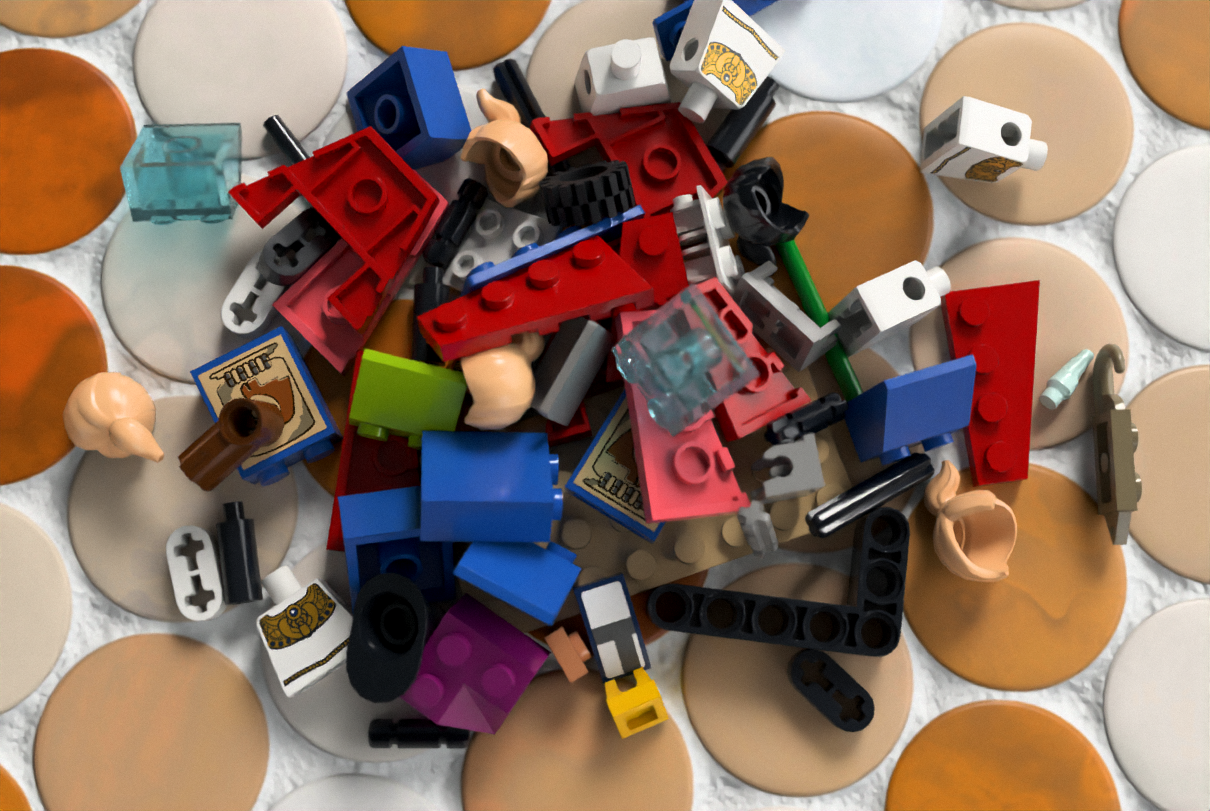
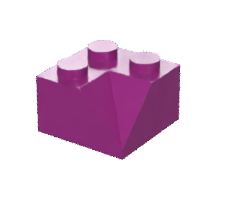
[399,593,551,734]

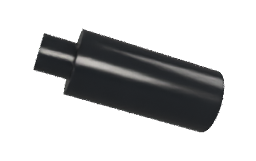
[706,76,779,168]
[410,267,450,367]
[216,501,263,605]

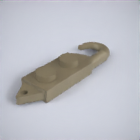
[1092,344,1142,545]

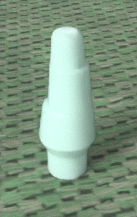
[1039,349,1094,410]

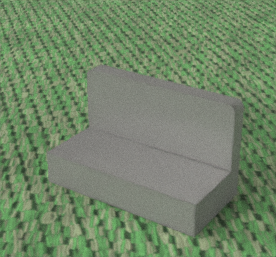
[531,317,617,427]

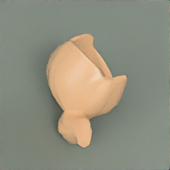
[460,89,548,208]
[460,332,545,430]
[62,372,165,463]
[923,460,1017,582]

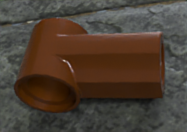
[178,398,284,491]

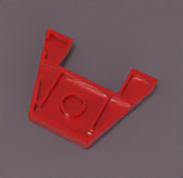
[530,102,728,255]
[228,126,440,335]

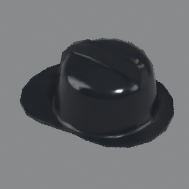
[346,572,436,703]

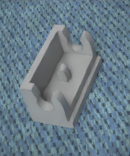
[732,261,843,372]
[750,433,825,504]

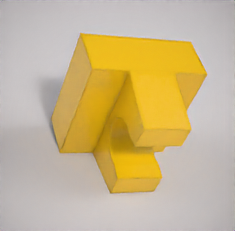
[605,667,669,739]

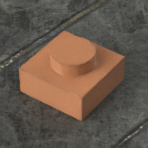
[544,627,592,683]

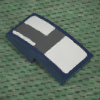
[573,572,651,684]

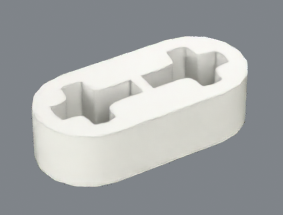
[221,251,294,339]
[166,525,227,621]

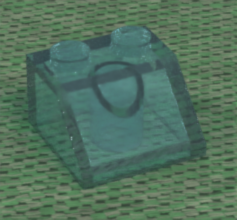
[120,123,242,225]
[611,283,760,437]

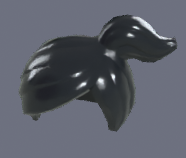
[723,157,809,276]

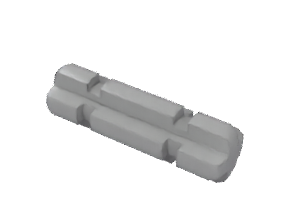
[737,500,778,558]

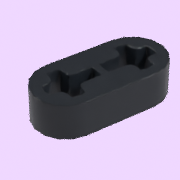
[258,207,340,286]
[787,649,875,732]

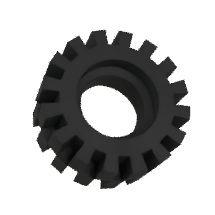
[539,160,635,227]

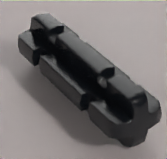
[423,178,488,270]
[764,392,849,446]
[368,719,471,748]

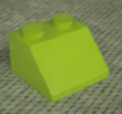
[349,349,467,450]

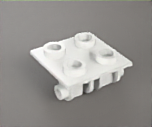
[670,185,745,296]
[442,199,563,292]

